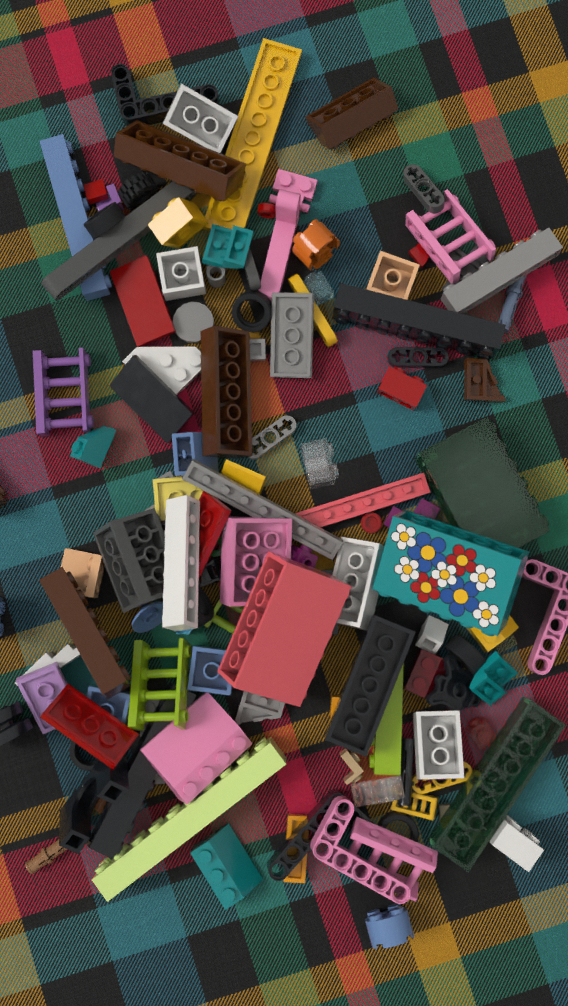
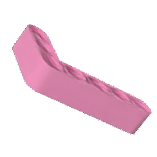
[257,189,301,303]
[522,559,568,675]
[310,795,411,904]

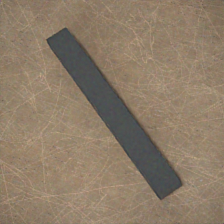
[41,181,197,301]

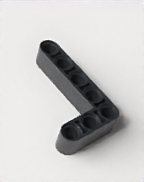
[111,64,219,126]
[267,789,374,881]

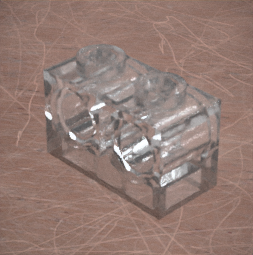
[351,775,405,807]

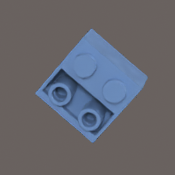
[172,432,219,477]

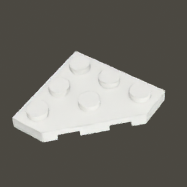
[122,347,201,395]

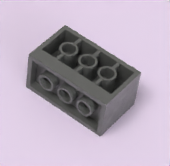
[93,508,165,613]

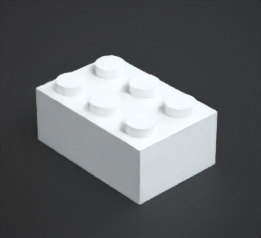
[163,83,238,153]
[413,711,464,780]

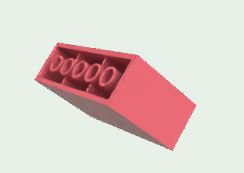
[217,551,352,707]

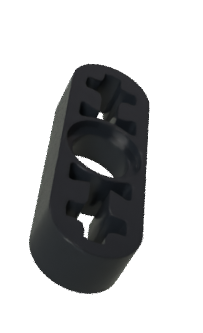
[387,347,449,368]

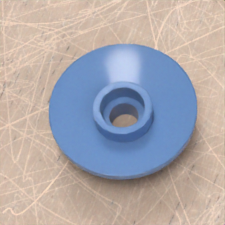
[132,601,163,633]

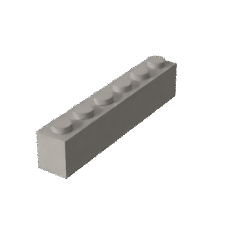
[441,228,563,314]

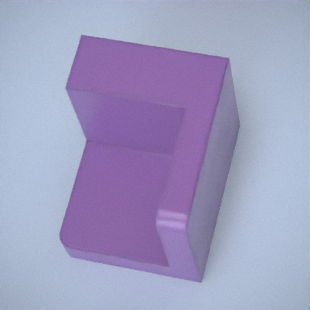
[96,183,124,212]

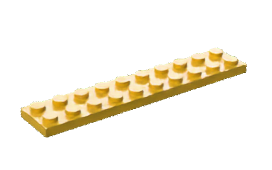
[203,38,302,231]

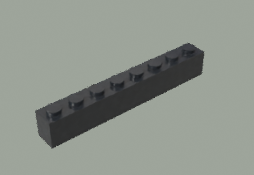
[87,682,196,859]

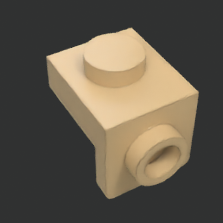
[340,748,364,785]

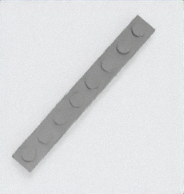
[182,459,343,560]

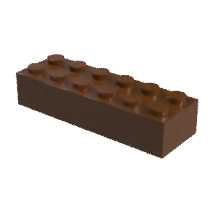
[114,120,246,201]
[200,325,252,459]
[39,567,131,700]

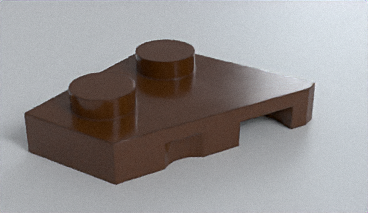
[464,358,505,403]

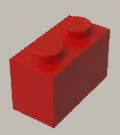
[377,367,427,411]

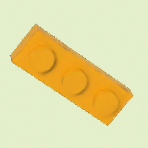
[283,814,309,883]

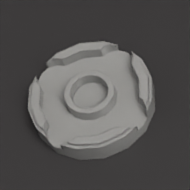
[173,302,214,344]

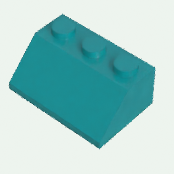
[190,823,263,910]

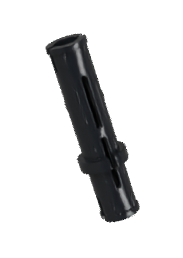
[397,738,414,806]

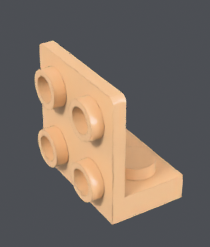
[61,548,105,598]

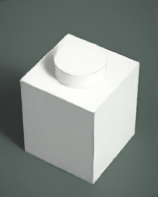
[415,615,449,655]

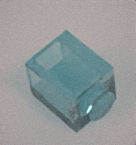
[303,271,334,306]

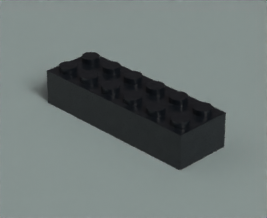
[324,615,415,757]

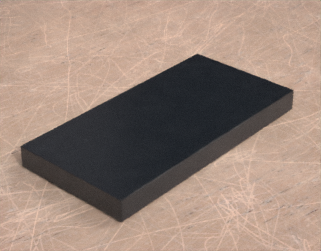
[109,355,195,443]

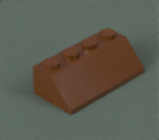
[305,77,399,150]

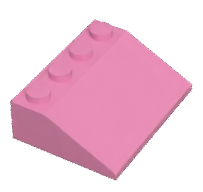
[220,517,292,607]
[140,692,252,804]

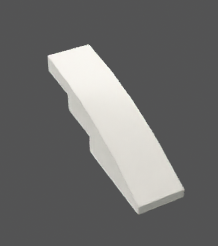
[15,643,81,686]

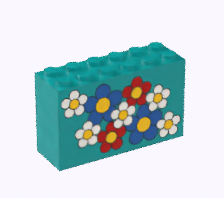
[373,510,530,636]

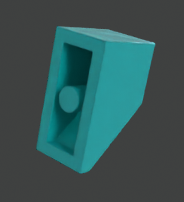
[70,426,116,468]

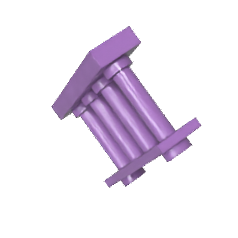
[33,348,94,437]

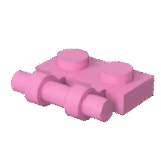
[269,169,317,213]

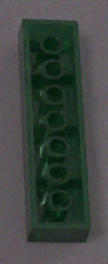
[427,697,566,872]

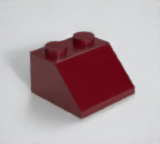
[403,648,446,698]

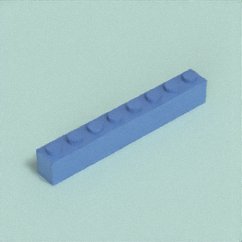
[40,134,112,301]

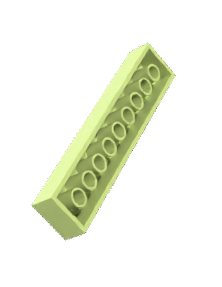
[92,737,286,902]

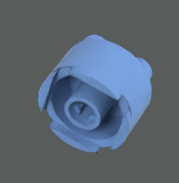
[365,903,415,949]

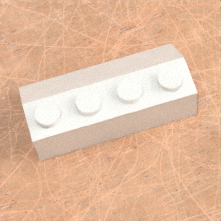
[332,537,384,630]

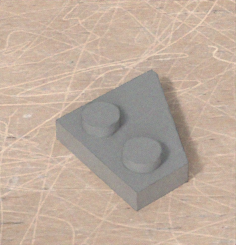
[235,691,285,725]

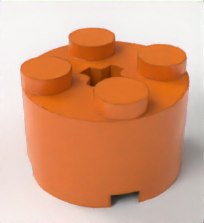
[293,219,340,270]

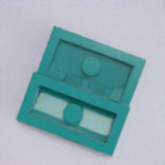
[202,224,253,269]
[469,651,518,706]

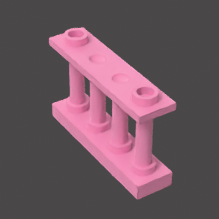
[405,189,496,284]
[336,817,438,902]

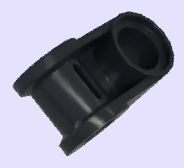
[198,557,221,588]

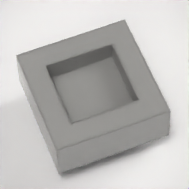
[250,339,266,361]

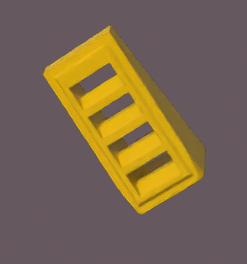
[391,788,439,820]

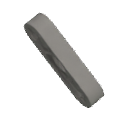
[247,415,296,460]

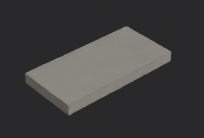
[270,293,314,378]

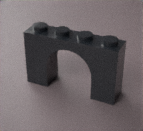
[59,756,129,854]

